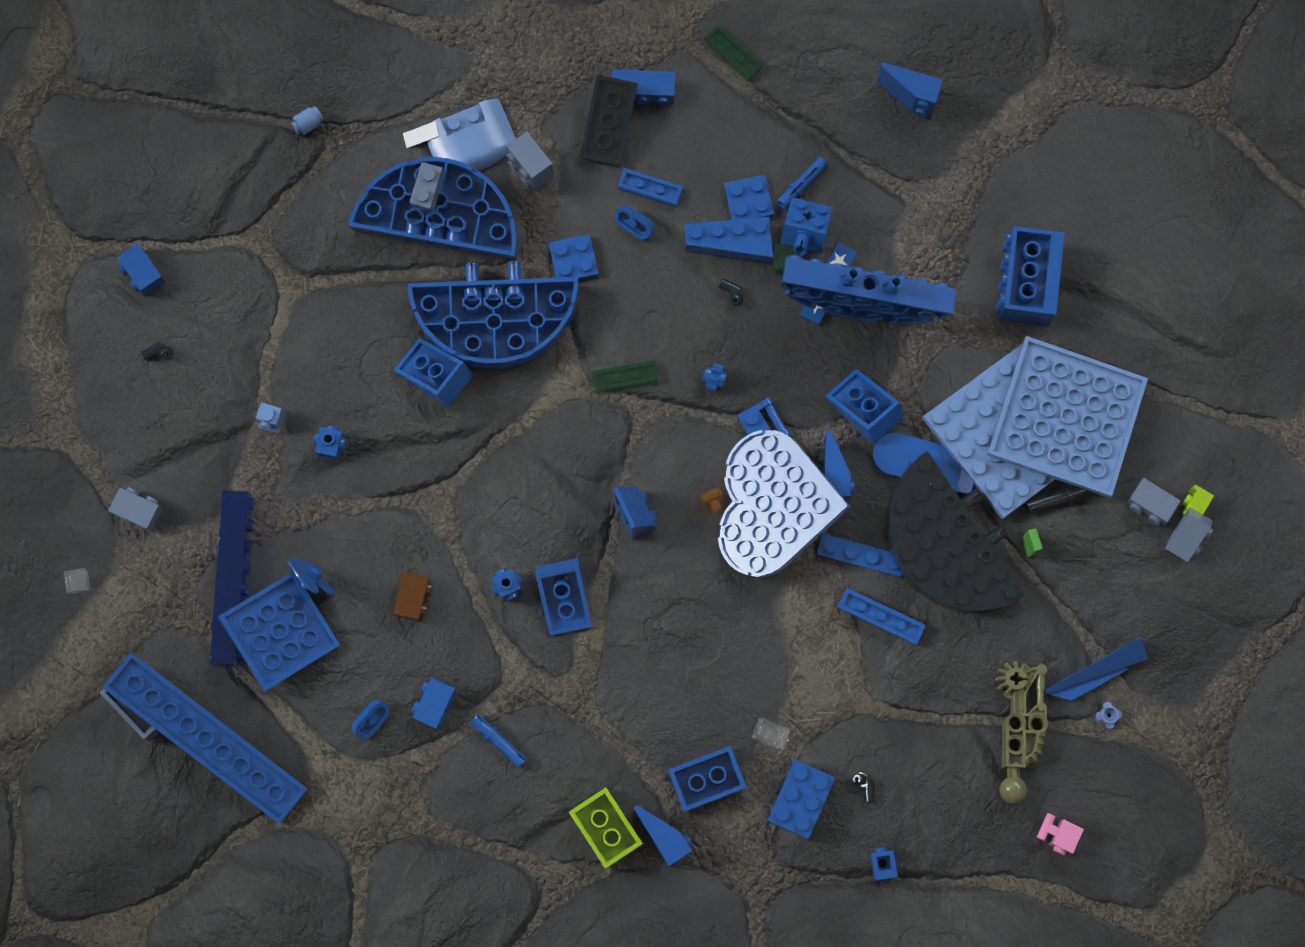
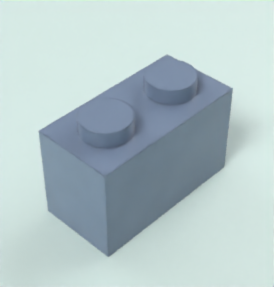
[410,162,445,213]
[1126,478,1180,526]
[108,487,163,532]
[1165,507,1213,562]

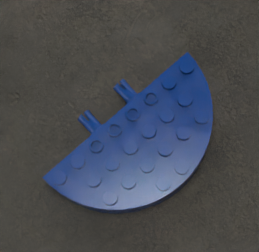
[781,255,956,324]
[407,261,579,369]

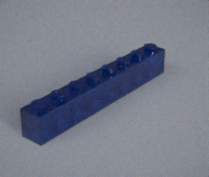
[210,490,255,667]

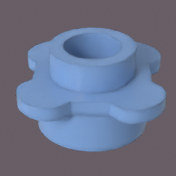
[1096,702,1122,729]

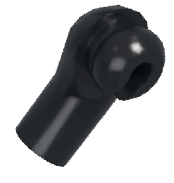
[852,772,875,802]

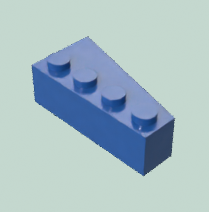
[684,217,773,265]

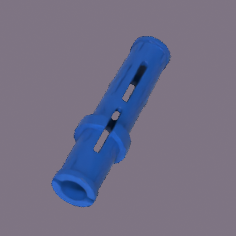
[776,156,828,210]
[469,714,527,768]

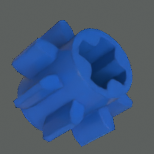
[702,363,727,391]

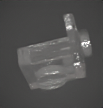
[751,717,790,749]

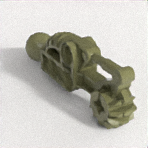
[995,661,1048,804]

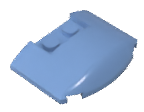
[427,98,516,171]

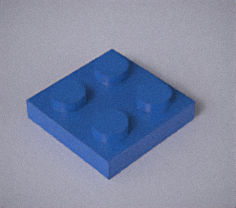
[724,175,774,220]
[549,234,599,280]

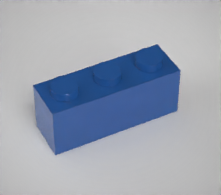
[612,69,675,105]

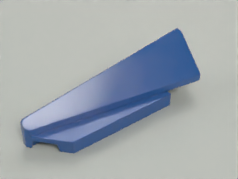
[1044,637,1148,701]

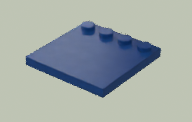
[218,571,340,692]

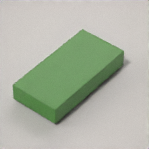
[1021,528,1043,558]

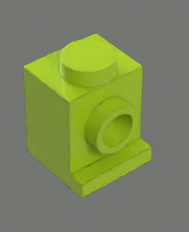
[1182,484,1214,516]

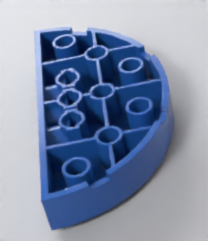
[348,157,518,260]

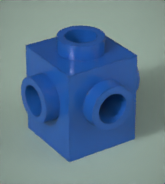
[314,426,346,461]
[490,568,523,601]

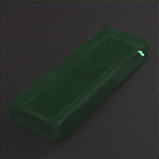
[704,24,763,81]
[592,360,659,393]

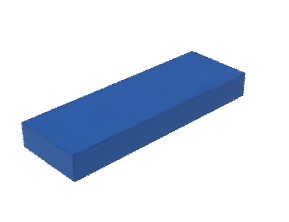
[617,168,683,208]

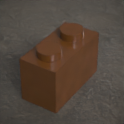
[393,571,433,622]

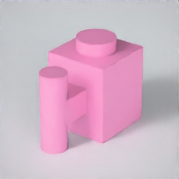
[1037,813,1084,856]

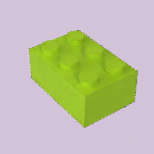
[569,788,643,869]

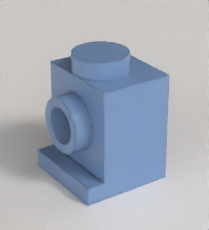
[256,402,286,434]

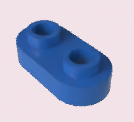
[614,205,654,240]
[351,699,390,740]

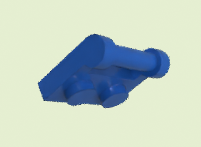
[737,397,792,436]

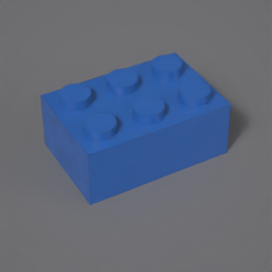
[668,746,747,813]
[766,760,835,840]

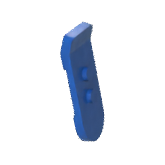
[872,433,975,495]

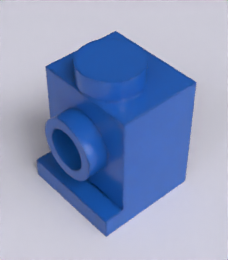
[870,847,898,881]

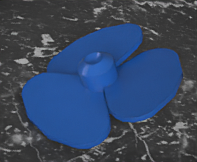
[288,559,337,596]

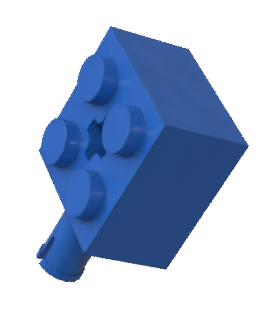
[780,197,833,256]

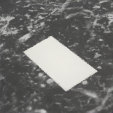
[403,122,439,148]

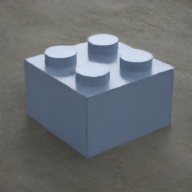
[506,131,554,191]

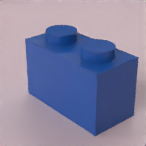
[117,243,165,296]
[411,678,457,730]

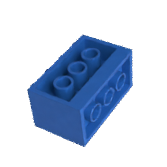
[996,226,1065,326]

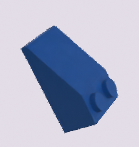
[877,62,943,118]
[394,337,473,408]
[826,369,904,444]
[822,431,855,502]
[613,486,658,540]
[536,558,592,636]
[634,805,693,867]

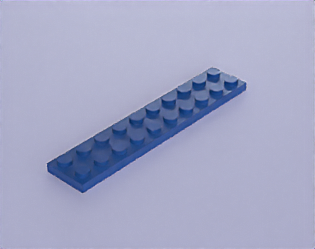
[102,652,307,824]

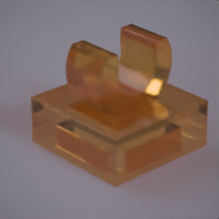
[699,487,723,513]

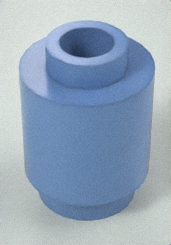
[291,106,324,135]

